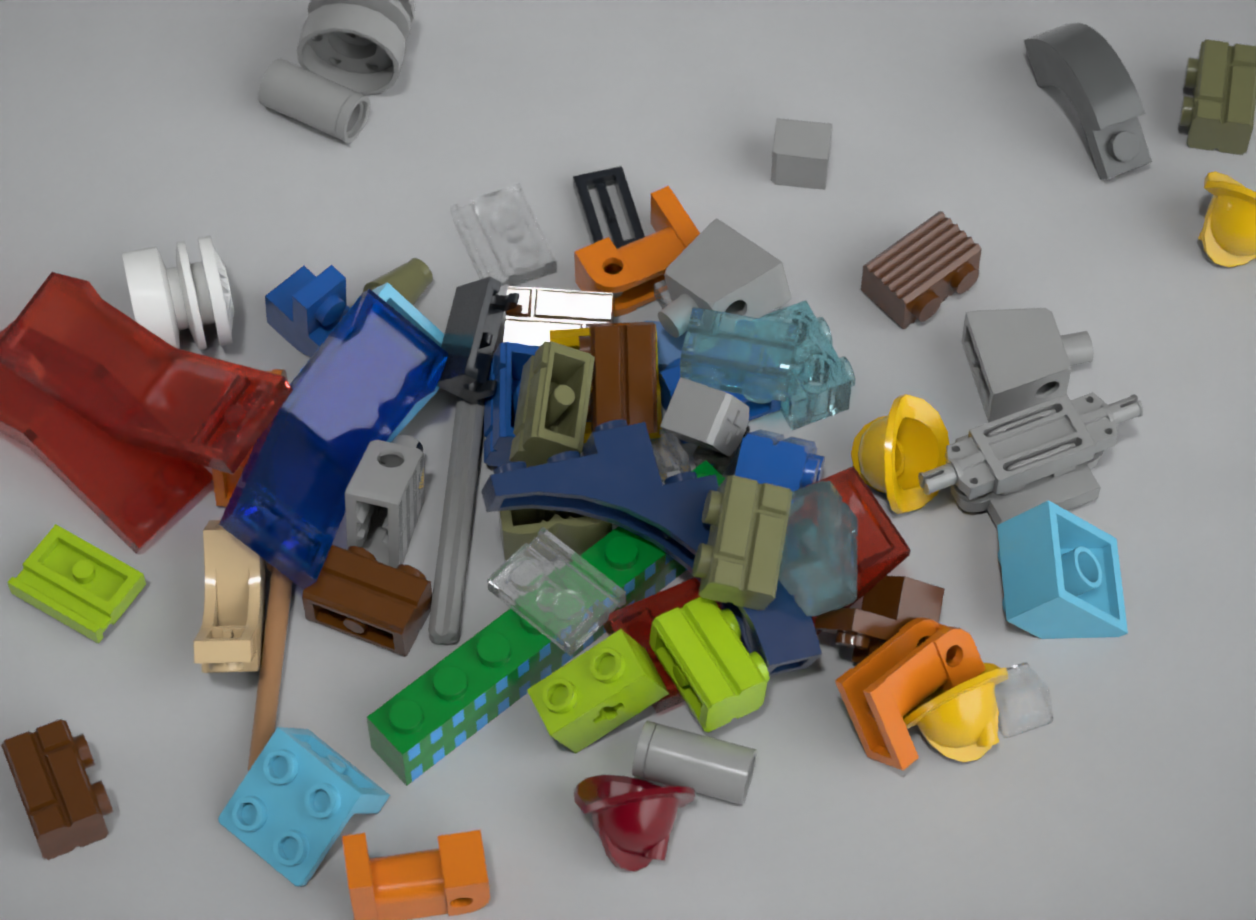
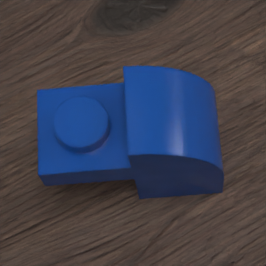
[265,265,350,358]

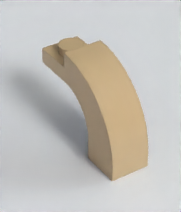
[193,519,266,673]

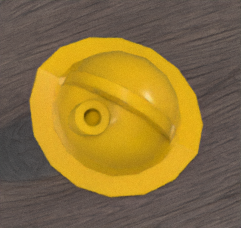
[1198,171,1256,268]
[851,394,950,514]
[902,662,1008,762]

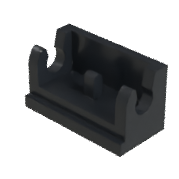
[432,276,520,404]

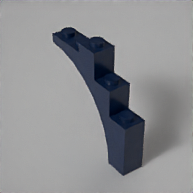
[481,419,822,676]

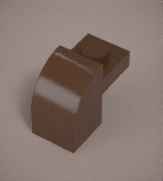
[815,575,945,663]

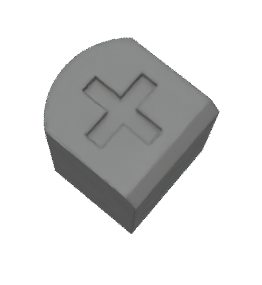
[771,118,832,190]
[660,377,749,456]

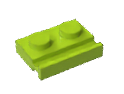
[7,524,146,644]

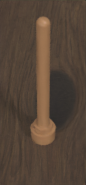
[248,529,309,771]

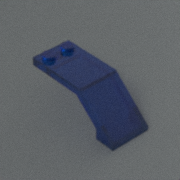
[219,288,449,589]

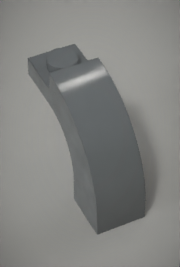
[1023,23,1152,179]

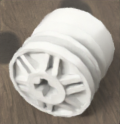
[122,235,235,361]

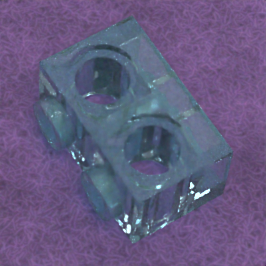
[748,300,856,431]

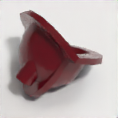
[574,775,695,872]

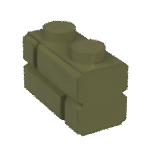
[1179,39,1256,155]
[509,341,595,467]
[693,475,793,611]

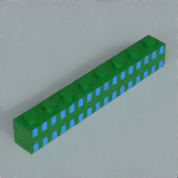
[366,460,725,786]

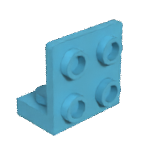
[218,727,390,886]

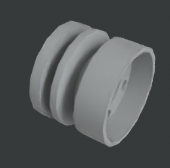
[297,0,415,95]

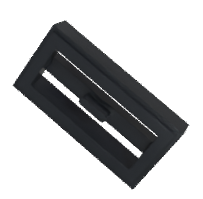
[573,166,645,249]

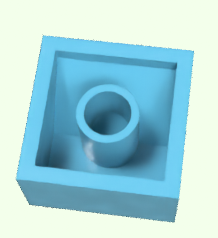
[997,500,1128,639]

